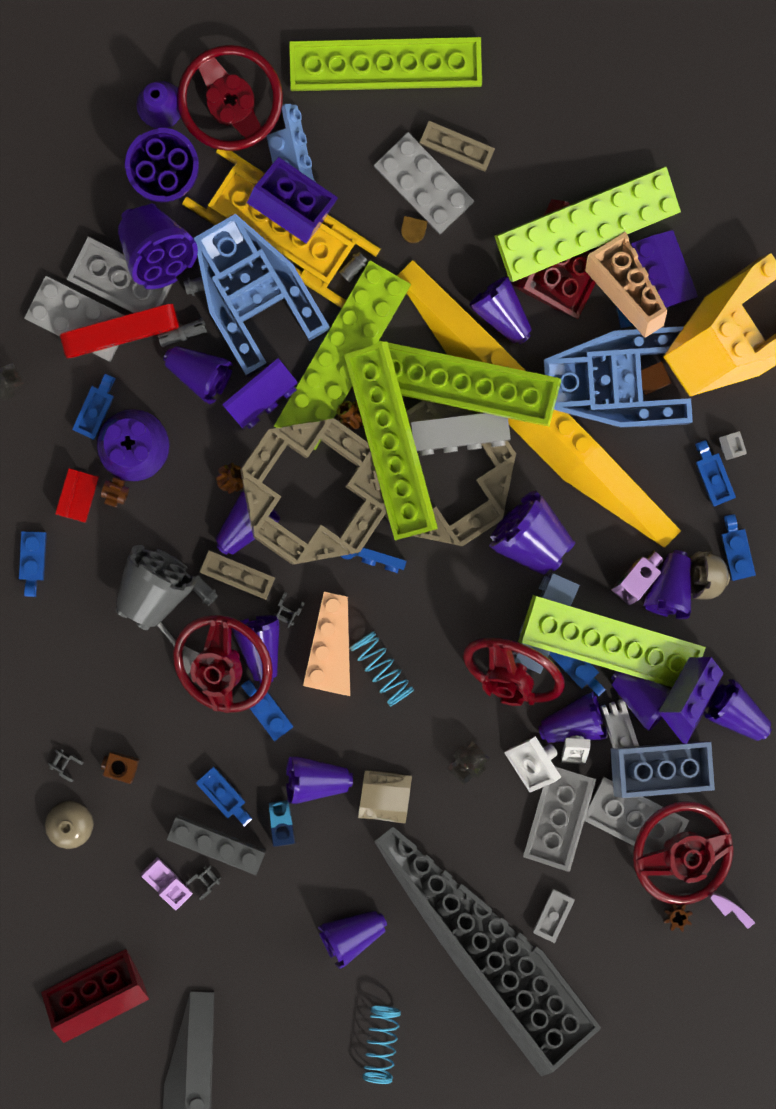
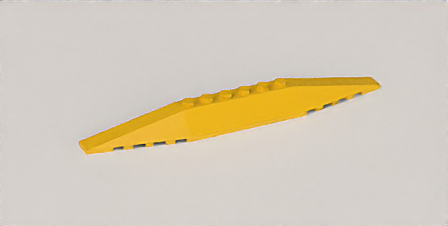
[397,260,681,548]

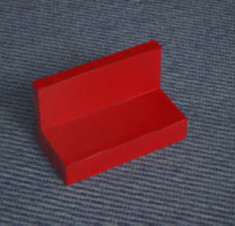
[55,468,99,523]

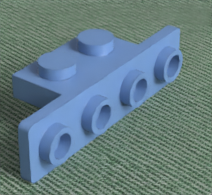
[267,104,316,182]

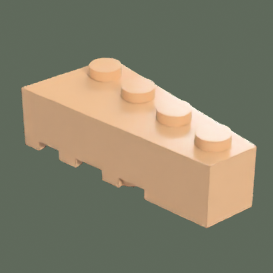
[585,232,667,338]
[303,591,350,696]

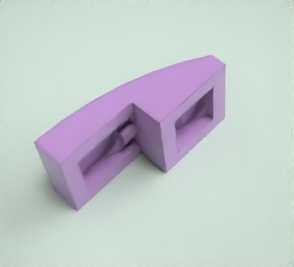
[140,857,193,910]
[708,892,755,929]

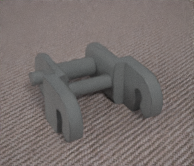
[273,592,305,628]
[47,749,84,782]
[186,865,222,901]

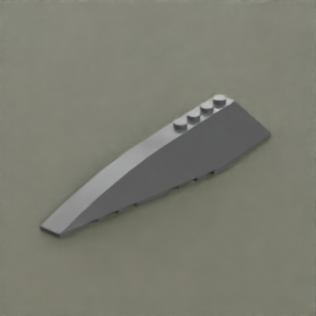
[374,827,601,1076]

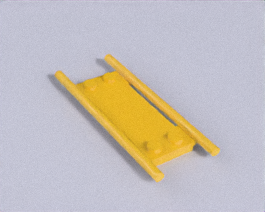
[182,149,381,308]

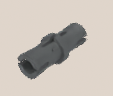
[157,318,208,348]

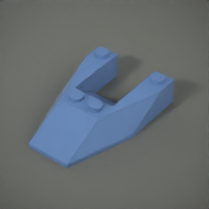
[194,214,330,377]
[543,326,693,427]

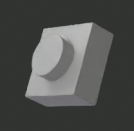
[719,431,747,460]

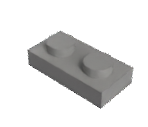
[532,889,575,943]

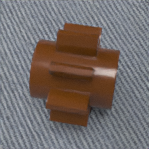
[335,400,363,430]
[216,463,244,494]
[101,477,129,507]
[663,904,693,932]

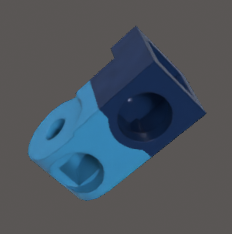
[269,800,296,847]

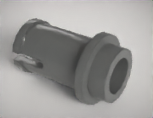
[339,252,369,283]
[183,277,205,296]
[192,575,218,606]

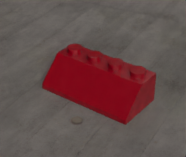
[41,949,149,1043]

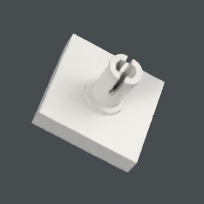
[504,736,561,792]

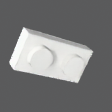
[561,736,590,764]

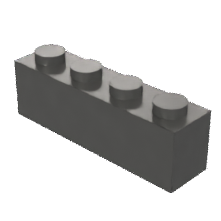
[167,815,266,875]

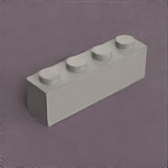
[411,413,511,456]

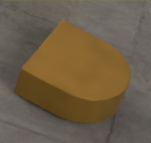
[401,216,428,243]

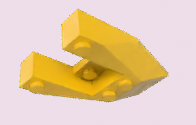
[663,253,776,397]

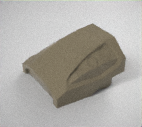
[358,770,412,823]

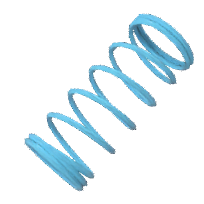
[349,631,414,706]
[362,1006,401,1084]

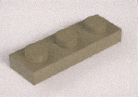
[420,121,495,172]
[200,550,275,600]

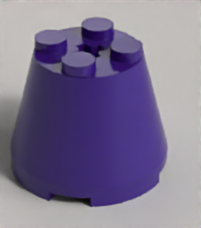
[125,128,199,202]
[118,203,198,289]
[97,409,170,481]
[489,491,575,575]

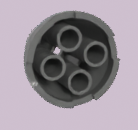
[115,545,196,630]

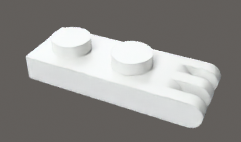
[600,699,639,748]

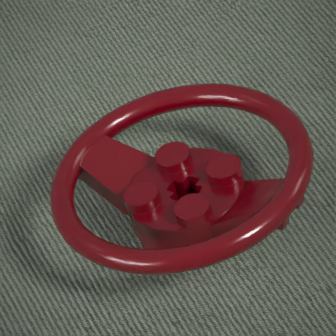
[177,45,283,151]
[173,615,273,713]
[463,638,565,706]
[633,801,734,905]

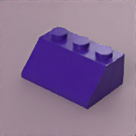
[247,157,338,244]
[631,230,698,309]
[222,358,298,430]
[659,657,723,744]

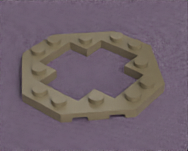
[380,400,516,546]
[240,418,386,565]

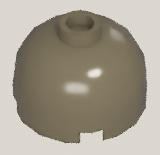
[691,551,730,600]
[45,801,94,849]

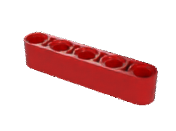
[60,304,179,358]

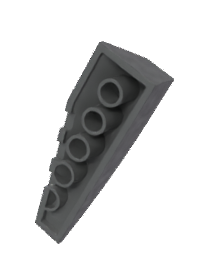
[163,991,214,1109]

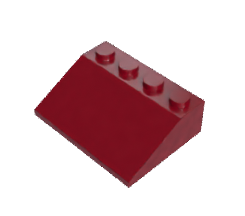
[511,199,606,319]

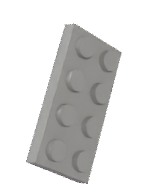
[374,132,474,235]
[67,237,173,313]
[24,276,125,362]
[523,766,596,871]
[585,776,689,853]

